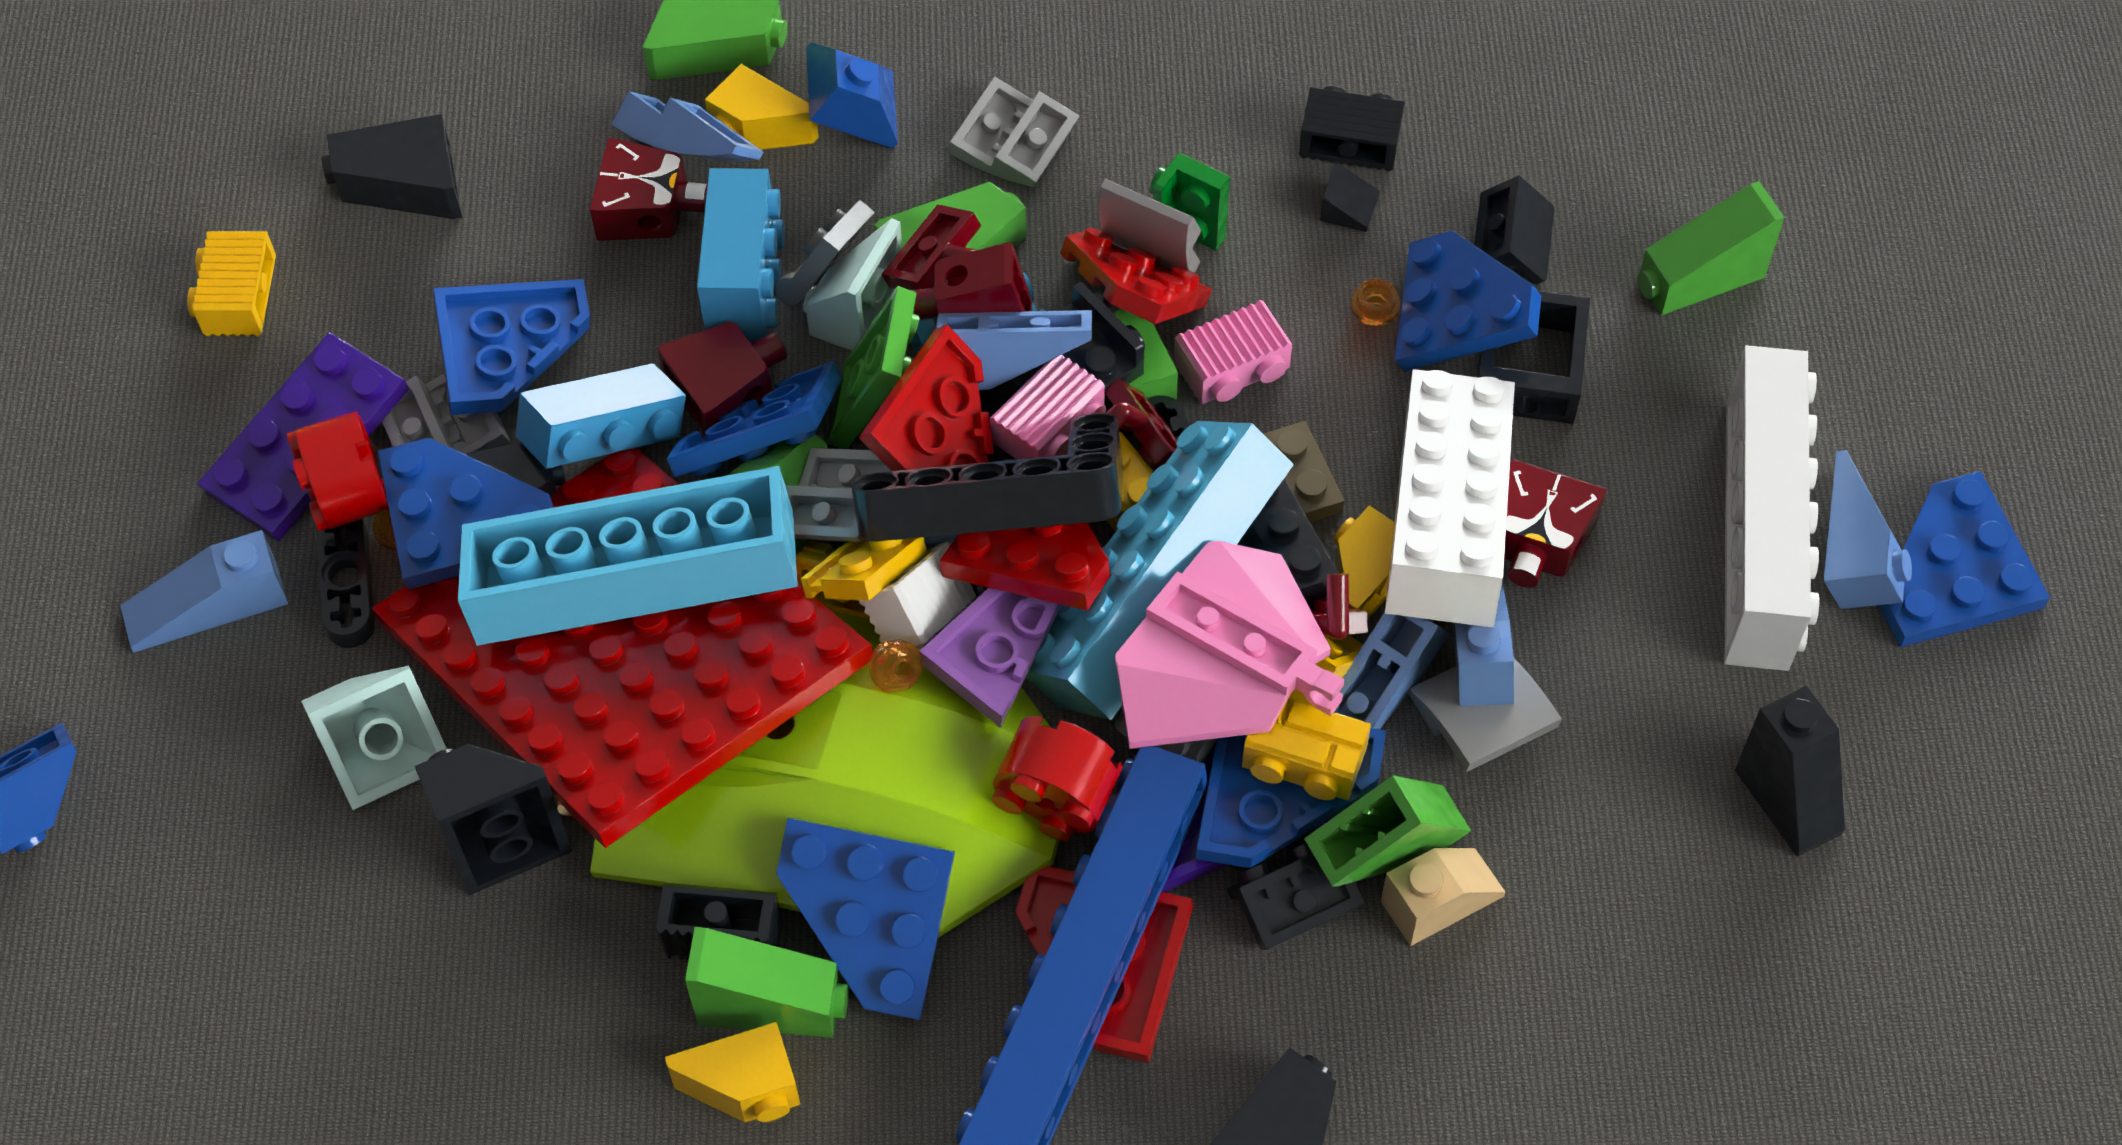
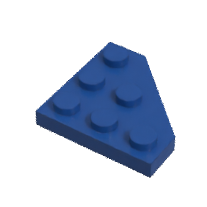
[1394,230,1542,372]
[433,279,590,415]
[667,360,843,477]
[378,437,554,589]
[1878,471,2050,648]
[1196,728,1386,868]
[776,817,955,1020]

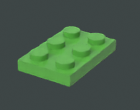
[828,286,919,449]

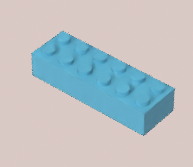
[1026,421,1294,720]
[458,466,798,646]

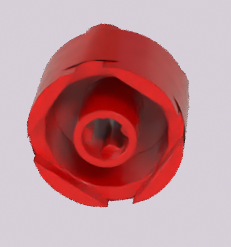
[286,411,389,531]
[991,716,1123,841]

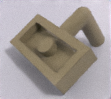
[1263,421,1345,522]

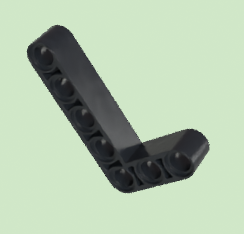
[851,413,1123,541]

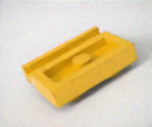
[800,537,928,601]

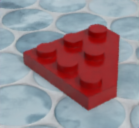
[1060,228,1212,324]
[859,324,994,471]
[939,522,1111,611]
[1015,866,1193,1063]

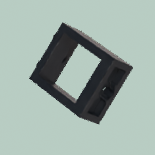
[1477,291,1590,424]

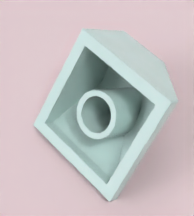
[803,218,903,351]
[301,666,447,810]

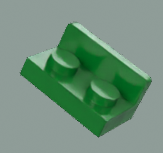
[1149,152,1230,251]

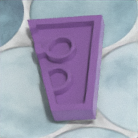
[919,588,1062,728]

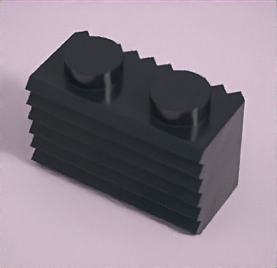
[1299,86,1405,172]
[655,883,783,960]

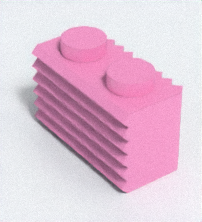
[1174,300,1292,405]
[990,355,1106,459]

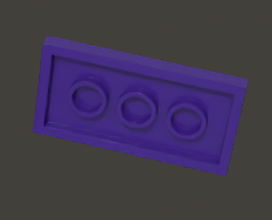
[197,332,410,542]

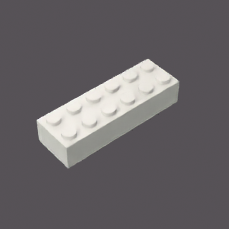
[1724,345,1819,671]
[1385,369,1515,627]

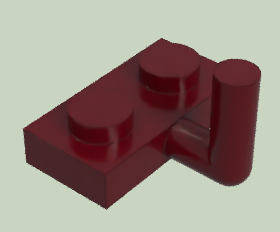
[881,204,981,291]
[1105,378,1178,470]
[1310,573,1368,640]

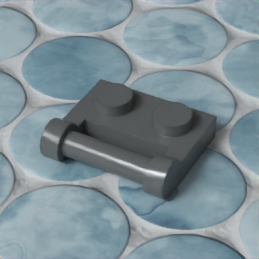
[775,200,875,305]

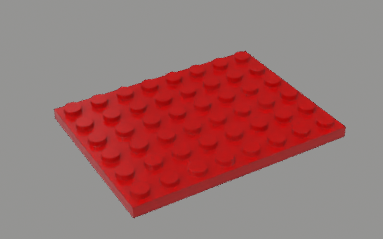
[372,448,875,848]

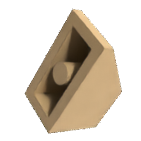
[1381,848,1505,946]

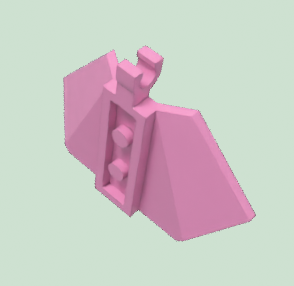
[1115,541,1345,749]

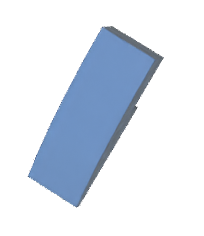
[611,91,764,162]

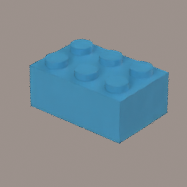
[697,168,785,343]

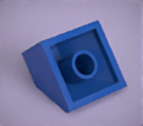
[806,42,898,149]
[0,723,77,854]

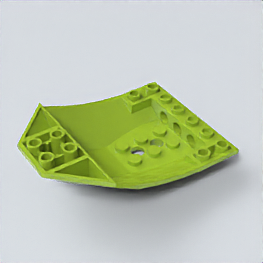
[590,612,1059,938]

